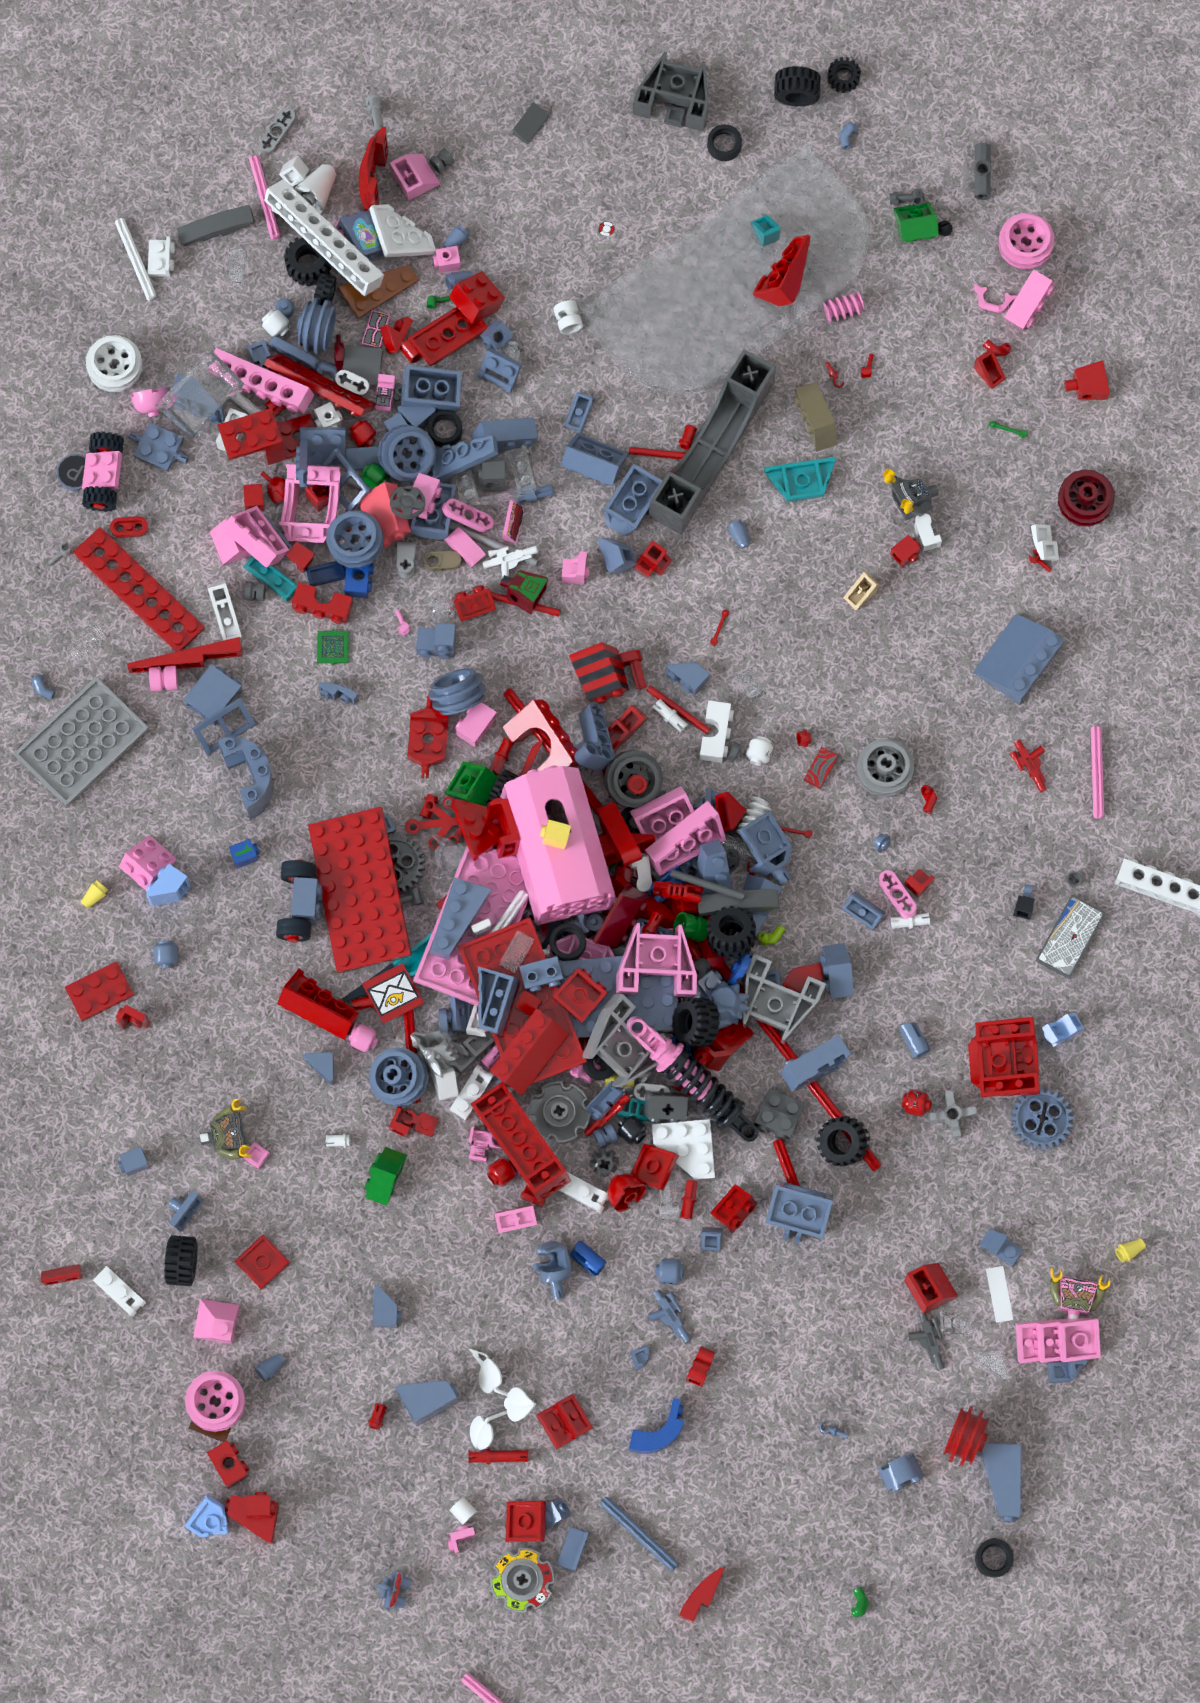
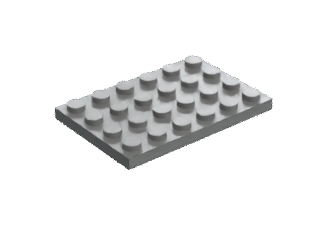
[13,677,149,808]

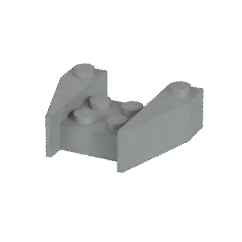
[743,954,826,1044]
[582,994,672,1087]

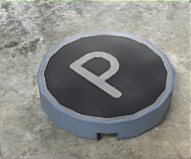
[57,454,86,491]

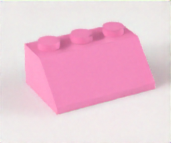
[630,786,694,841]

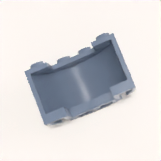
[217,737,274,820]

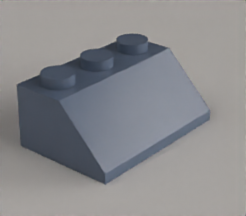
[561,433,629,486]

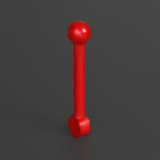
[710,609,729,646]
[778,824,813,838]

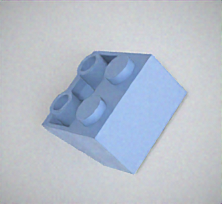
[146,864,191,906]

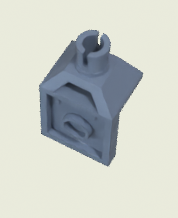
[738,811,792,886]

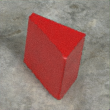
[514,990,542,1016]

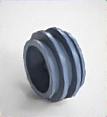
[297,297,337,355]
[378,425,436,482]
[326,511,384,568]
[428,668,486,715]
[369,1047,429,1107]

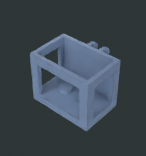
[765,1180,834,1244]

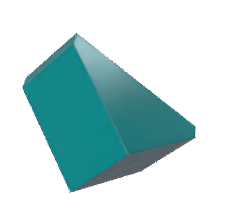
[751,215,781,247]

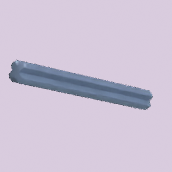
[600,1496,678,1571]

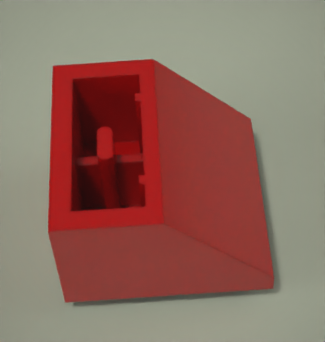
[904,1263,958,1314]

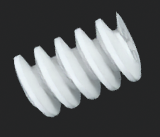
[736,796,772,834]

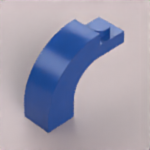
[629,1398,684,1454]

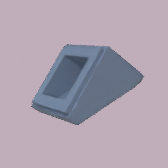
[701,1227,722,1251]

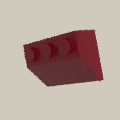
[592,884,648,948]

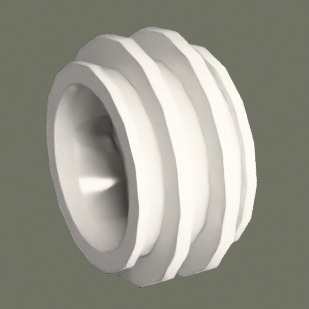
[86,335,142,392]

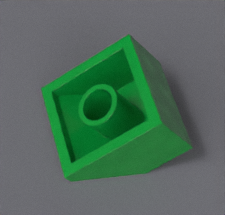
[894,202,939,242]
[444,761,499,806]

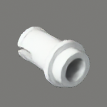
[326,1133,351,1148]

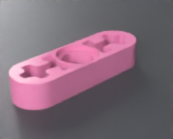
[442,498,493,532]
[879,870,917,919]

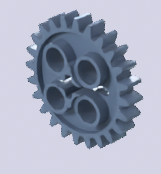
[1010,1087,1074,1151]

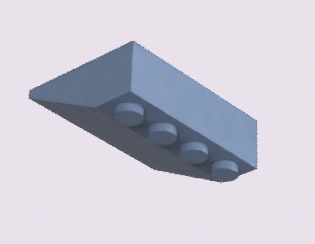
[973,614,1065,705]

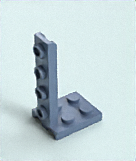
[296,427,346,487]

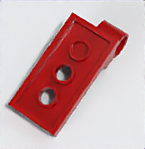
[399,306,488,366]

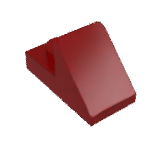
[380,316,413,354]

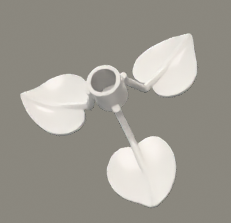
[470,1358,536,1451]

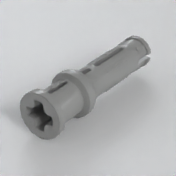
[365,94,384,135]

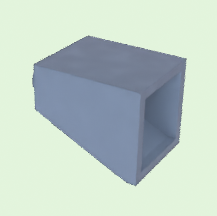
[395,1380,459,1427]

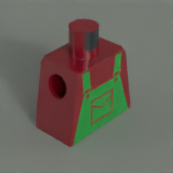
[500,570,548,615]

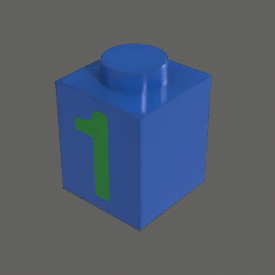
[229,839,260,869]

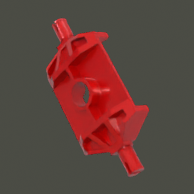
[407,696,449,779]

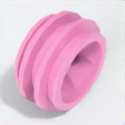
[998,213,1054,269]
[185,1370,246,1432]

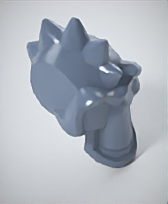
[710,981,750,1029]

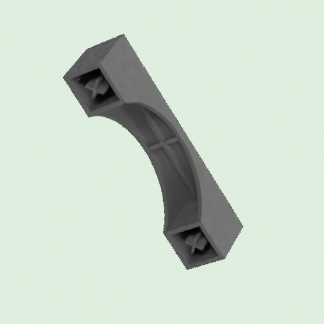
[649,349,776,535]

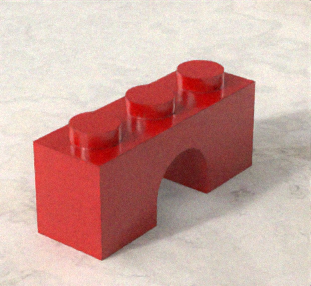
[292,582,353,624]

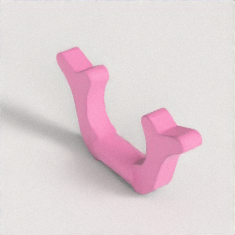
[973,284,1017,313]

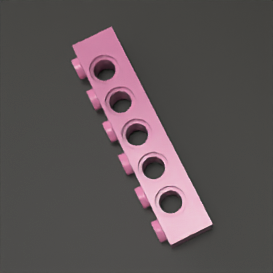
[206,348,314,414]

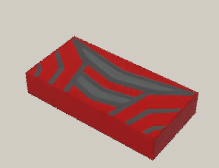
[804,747,838,789]

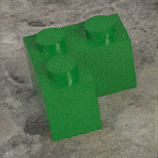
[364,1147,407,1206]

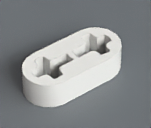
[335,370,370,395]
[634,1083,670,1101]

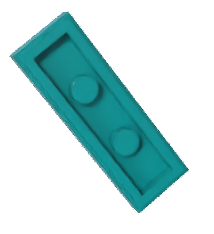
[244,556,297,602]

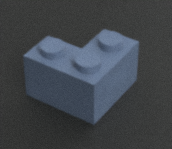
[416,623,456,659]
[819,943,854,999]

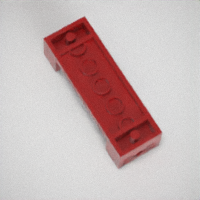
[470,1081,571,1203]

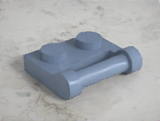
[477,348,522,393]

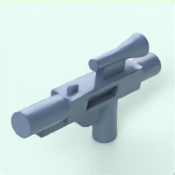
[648,1290,691,1343]

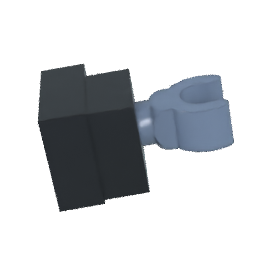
[1013,884,1035,920]

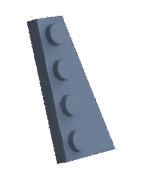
[432,435,499,482]

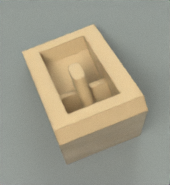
[843,571,879,611]

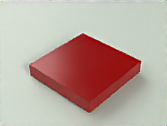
[631,1143,679,1191]
[234,1235,290,1290]
[506,1501,546,1542]

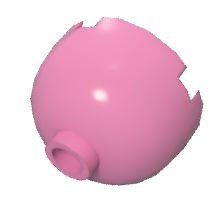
[130,387,169,417]

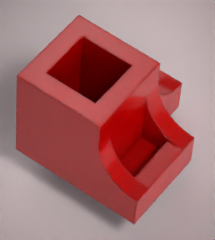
[633,540,672,578]

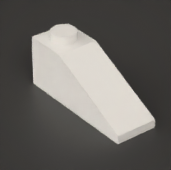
[207,580,242,641]

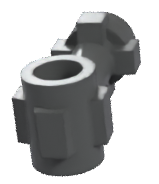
[890,189,925,206]
[400,888,424,906]

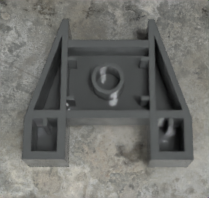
[633,52,709,131]

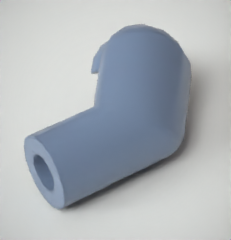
[316,361,342,382]

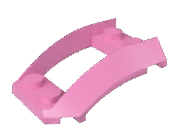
[279,464,340,543]

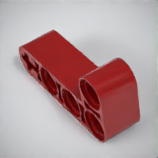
[596,801,643,867]

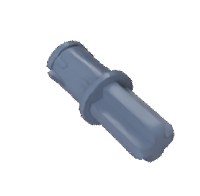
[516,484,554,505]

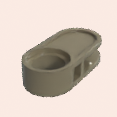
[424,551,461,571]

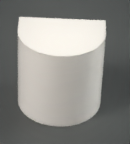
[450,1497,478,1526]

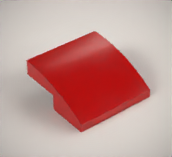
[536,1394,593,1450]

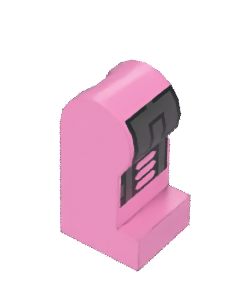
[375,374,396,412]

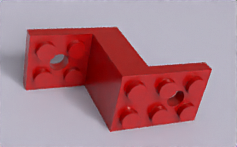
[218,408,315,465]

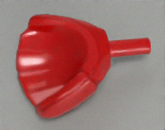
[260,471,285,504]

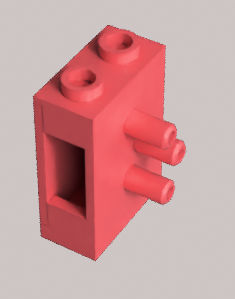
[360,482,411,548]

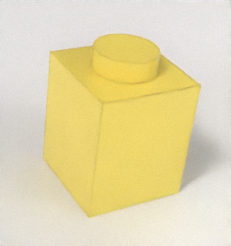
[540,820,571,849]

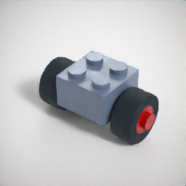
[276,860,322,943]

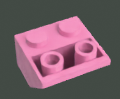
[390,154,440,201]

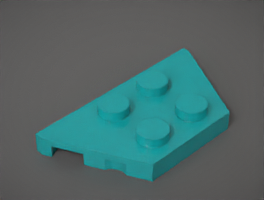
[764,457,835,502]

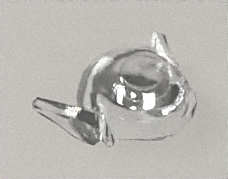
[432,834,465,881]

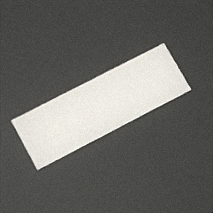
[986,1266,1013,1323]

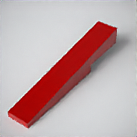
[127,637,242,673]

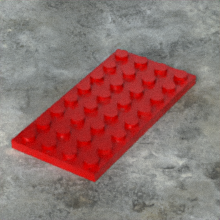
[308,806,412,973]
[458,917,587,1091]

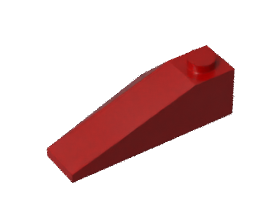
[753,235,811,306]

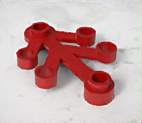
[405,797,463,849]

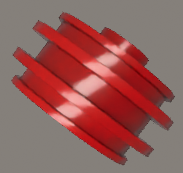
[943,1405,989,1467]

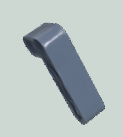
[574,702,614,771]

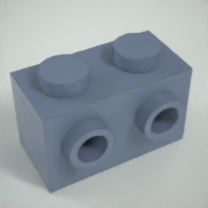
[519,956,564,993]

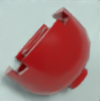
[607,1173,647,1212]

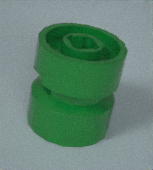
[673,912,708,942]

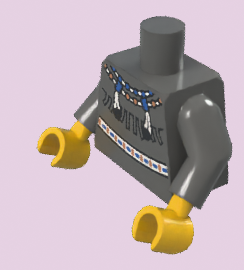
[882,468,939,520]

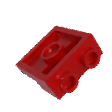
[552,968,607,1023]

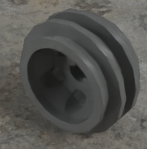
[604,750,663,808]

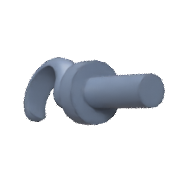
[819,1422,849,1439]

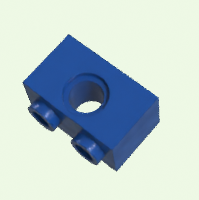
[344,563,374,598]

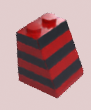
[569,642,630,704]

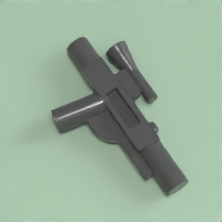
[908,1313,945,1371]

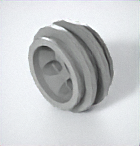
[856,739,914,797]

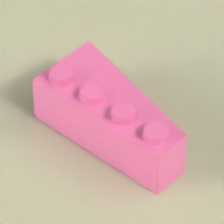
[645,801,726,876]

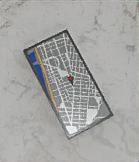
[1035,895,1106,979]

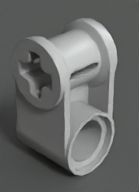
[397,542,416,579]

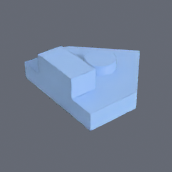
[184,1494,229,1537]

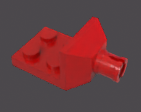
[691,1019,754,1071]

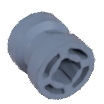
[592,1123,618,1148]

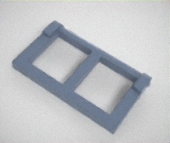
[321,448,371,511]
[192,698,256,755]

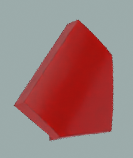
[782,963,824,994]

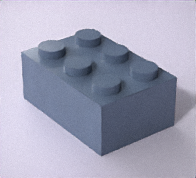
[401,365,462,413]

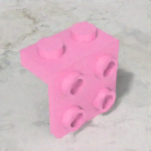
[119,836,176,890]

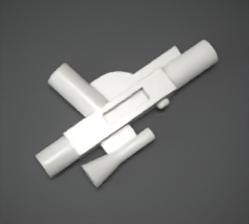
[483,546,538,577]

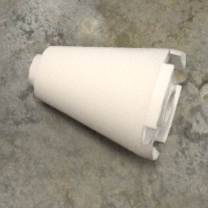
[294,164,336,214]

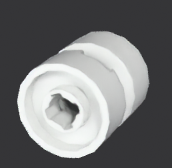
[553,300,583,335]

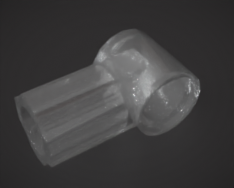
[659,1181,679,1221]

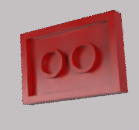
[65,961,134,1022]

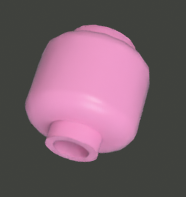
[348,1024,378,1052]

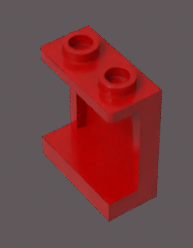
[486,798,520,859]

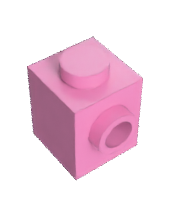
[433,246,461,273]

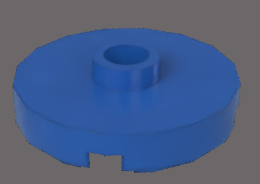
[726,952,753,986]

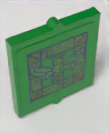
[317,629,349,665]

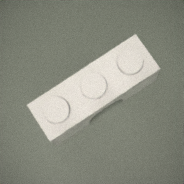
[699,700,734,763]

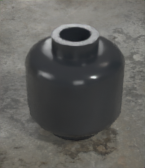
[618,1116,647,1145]

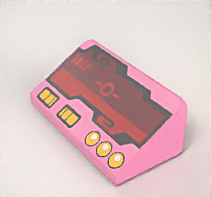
[503,500,524,543]

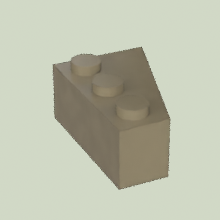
[793,382,837,452]

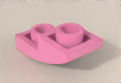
[444,527,486,567]

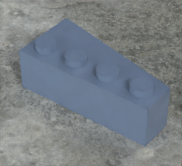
[430,877,491,960]

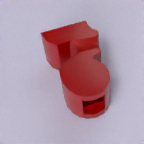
[686,1346,715,1388]

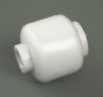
[262,310,289,337]

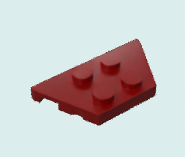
[452,799,503,861]

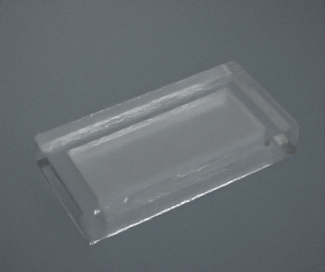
[499,930,535,974]

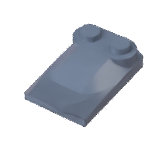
[604,463,663,536]
[410,481,456,540]

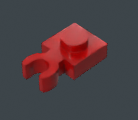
[402,1109,439,1137]

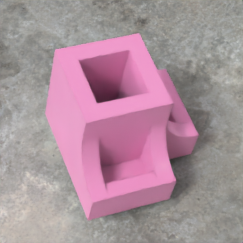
[562,551,590,585]

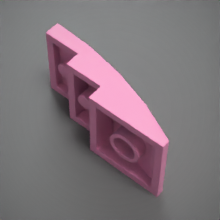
[1016,1318,1101,1363]

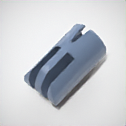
[899,1022,931,1058]

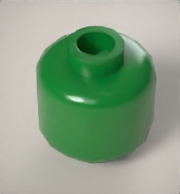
[360,462,389,489]

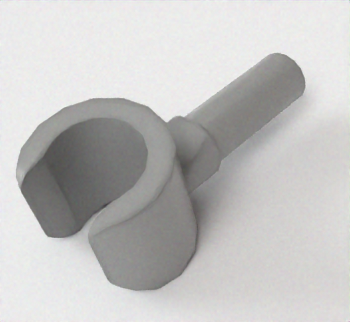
[48,542,71,565]

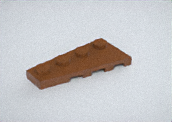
[337,264,419,319]

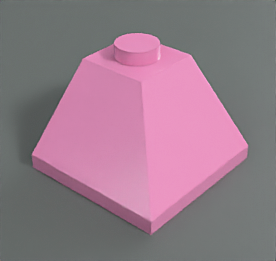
[193,1299,240,1344]

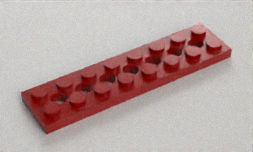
[73,527,205,652]

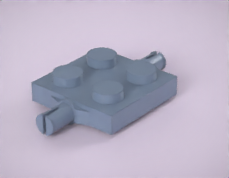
[129,422,189,472]

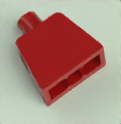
[1064,361,1110,400]

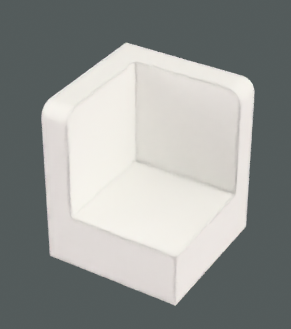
[279,156,309,187]

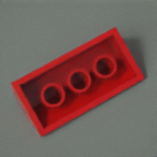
[490,1009,569,1096]

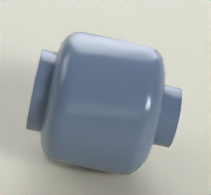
[153,940,179,968]
[655,1258,684,1284]

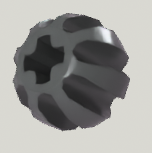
[590,1148,619,1177]

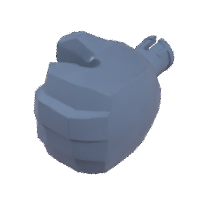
[533,1240,571,1300]

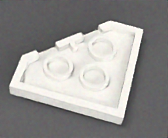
[369,204,436,257]
[652,1119,715,1180]

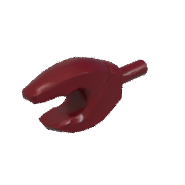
[334,334,344,371]

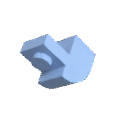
[1042,1013,1085,1047]

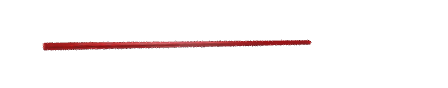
[503,688,881,1171]

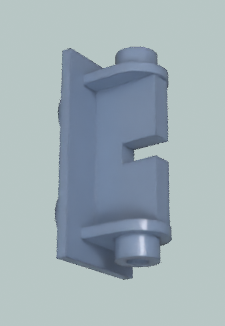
[586,1080,624,1120]

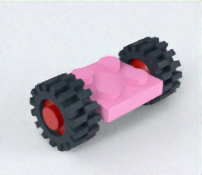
[82,431,124,512]

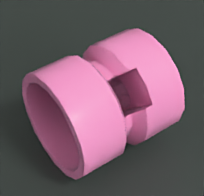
[149,665,178,692]

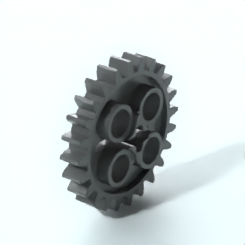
[389,834,426,894]

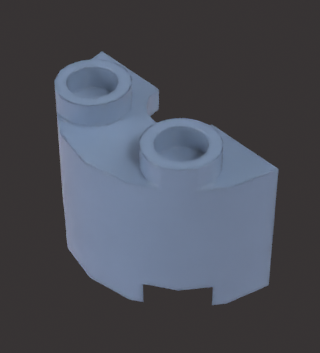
[878,1453,924,1492]

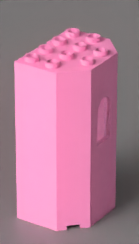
[500,765,616,926]

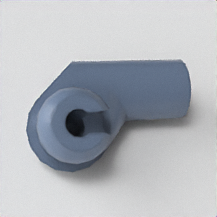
[840,122,858,149]
[32,674,55,700]

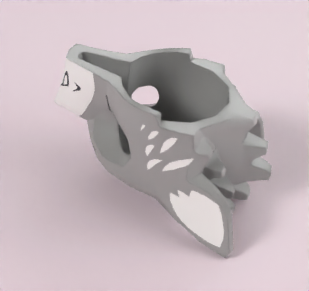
[410,1030,469,1078]

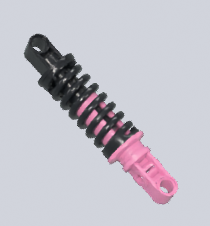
[627,1016,758,1142]

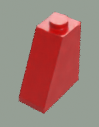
[225,1495,279,1544]

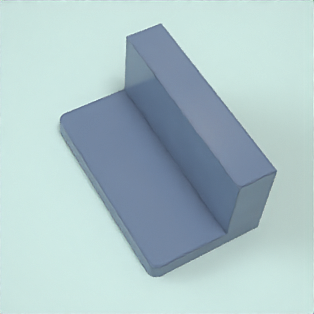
[557,1527,589,1572]

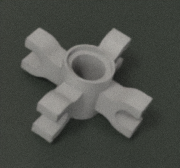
[928,1090,977,1140]

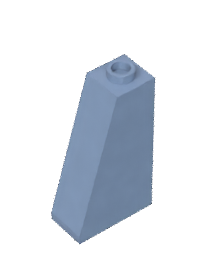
[980,1443,1021,1522]

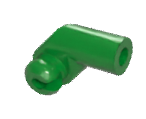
[851,1586,869,1618]

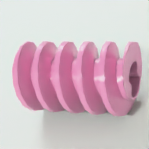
[823,292,864,323]

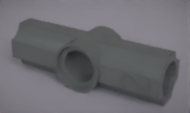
[974,142,992,200]

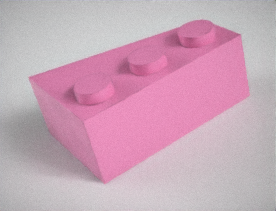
[1004,269,1055,331]
[221,506,289,568]

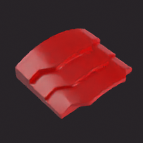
[358,127,389,211]
[968,1017,1040,1098]

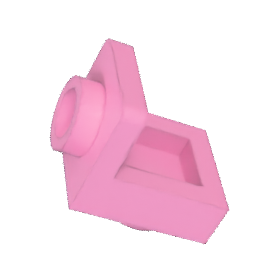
[447,1525,475,1555]

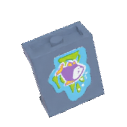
[336,210,384,261]

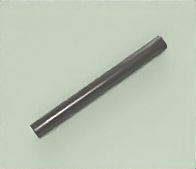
[670,869,746,900]

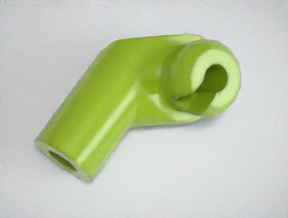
[758,925,786,945]

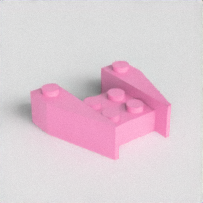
[616,923,697,997]

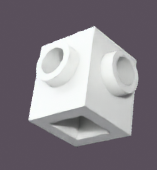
[314,402,343,427]

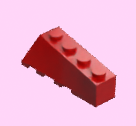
[277,968,359,1040]

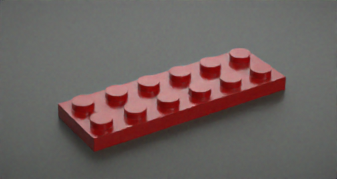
[264,353,376,416]

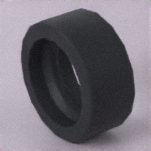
[707,124,742,162]
[427,410,463,447]
[549,923,586,961]
[975,1538,1014,1578]

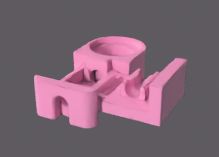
[469,1126,502,1162]

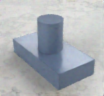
[169,1191,204,1232]

